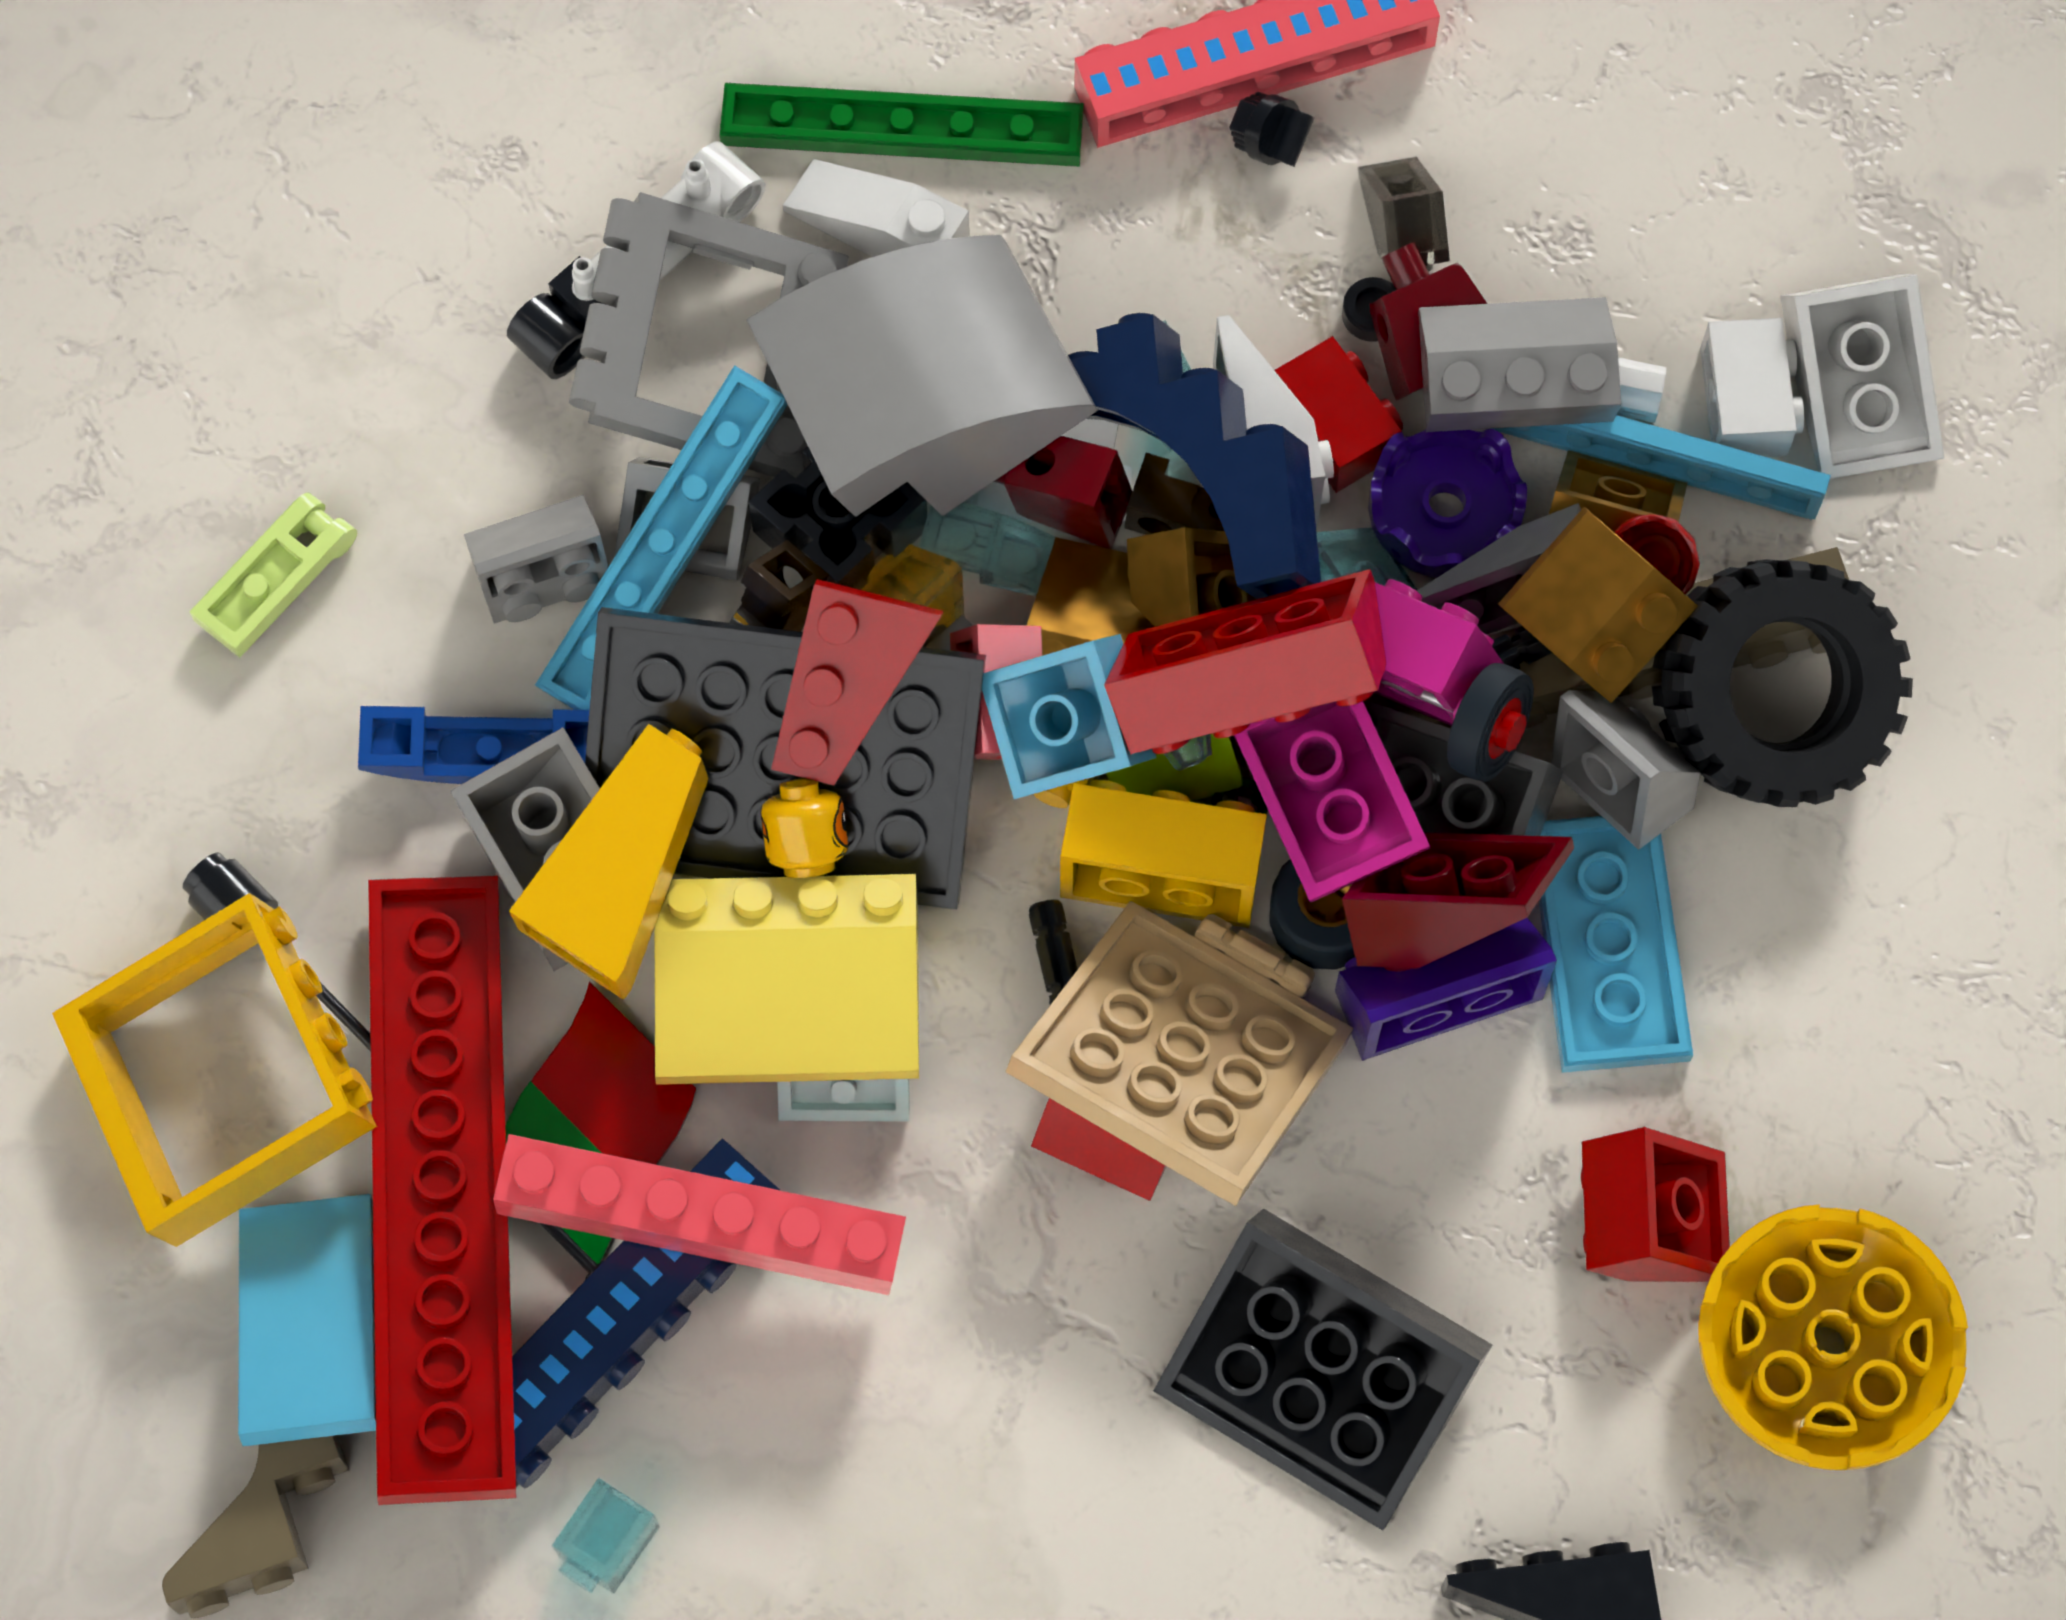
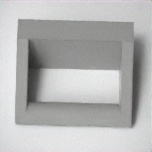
[615,457,760,581]

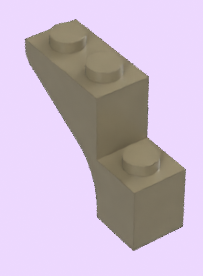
[162,1435,349,1618]

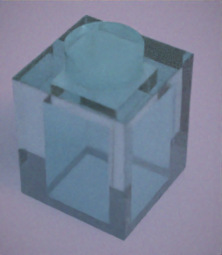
[552,1478,660,1594]

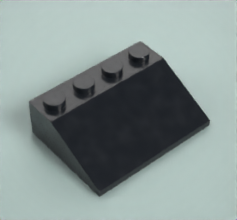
[1153,1208,1493,1531]

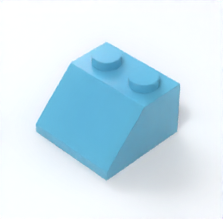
[982,634,1157,799]

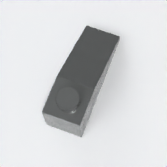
[1417,504,1581,635]

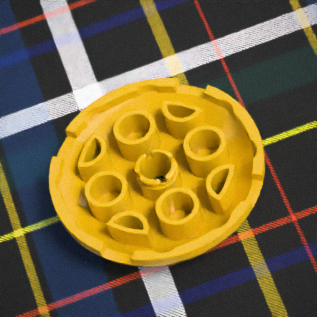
[1698,1204,1968,1470]

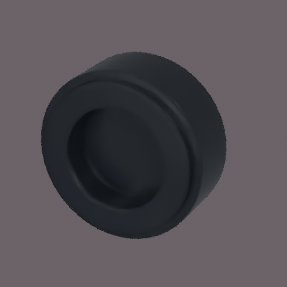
[1342,277,1396,342]

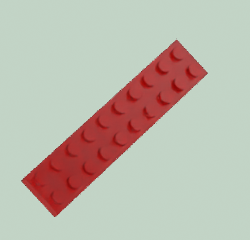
[368,875,516,1505]

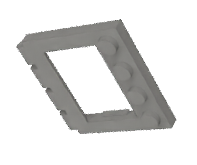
[569,192,849,478]

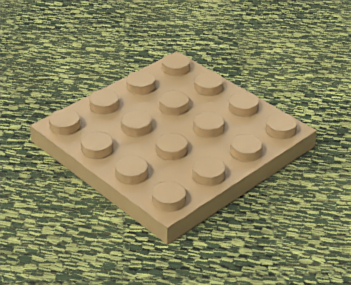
[1006,901,1354,1206]

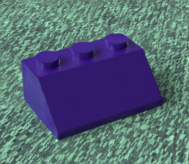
[1335,918,1557,1061]

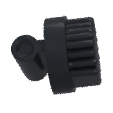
[1229,92,1315,167]

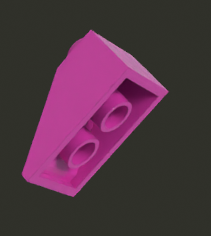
[1234,701,1430,903]

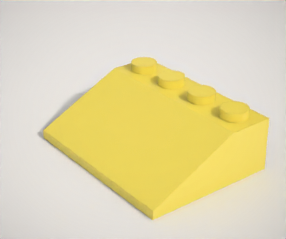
[654,874,919,1085]

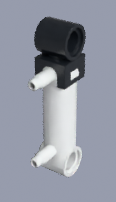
[507,142,766,379]

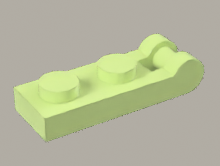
[189,492,357,658]

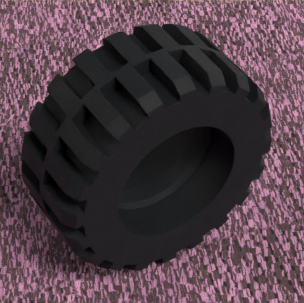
[1651,559,1913,807]

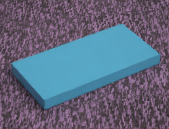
[1539,816,1693,1073]
[238,1194,376,1446]

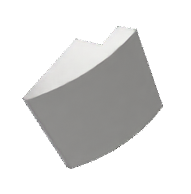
[747,235,1098,517]

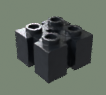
[748,446,929,590]

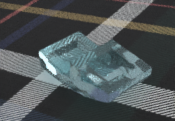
[918,502,1055,596]

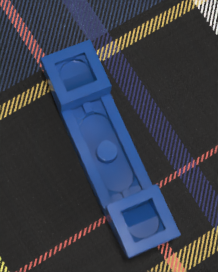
[358,706,589,784]

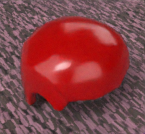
[1613,514,1700,595]

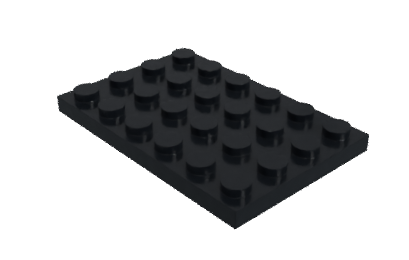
[585,607,986,910]

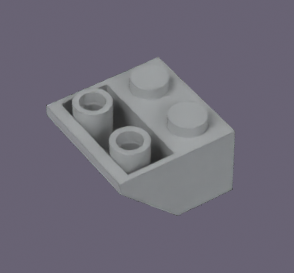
[464,495,608,624]

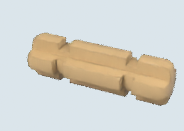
[1194,914,1315,999]

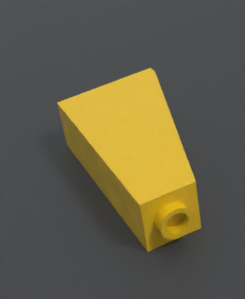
[509,724,709,1000]

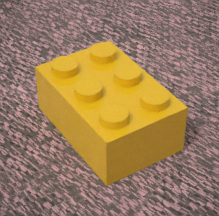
[1060,780,1267,928]

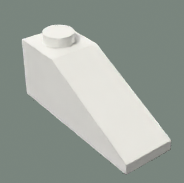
[783,159,970,257]

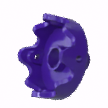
[1368,429,1527,578]

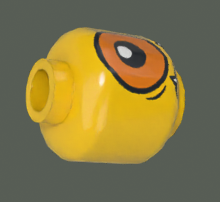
[760,778,848,878]

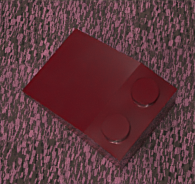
[1342,833,1574,972]

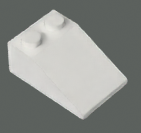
[1780,274,1945,479]
[1213,315,1334,527]

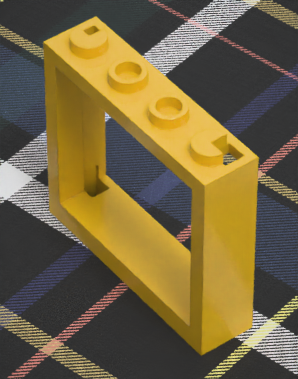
[52,893,377,1247]

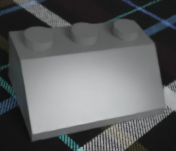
[1418,297,1622,432]
[451,727,600,971]

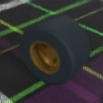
[1269,859,1355,970]

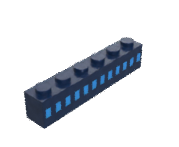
[512,1138,780,1489]

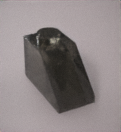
[1358,157,1450,271]

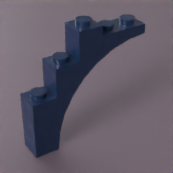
[1068,313,1321,599]

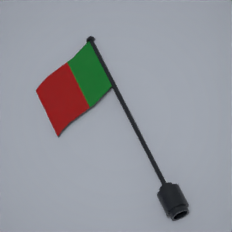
[182,852,696,1280]

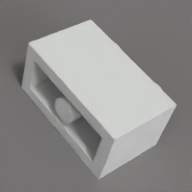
[1700,318,1804,457]

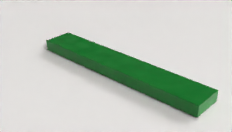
[719,83,1084,167]

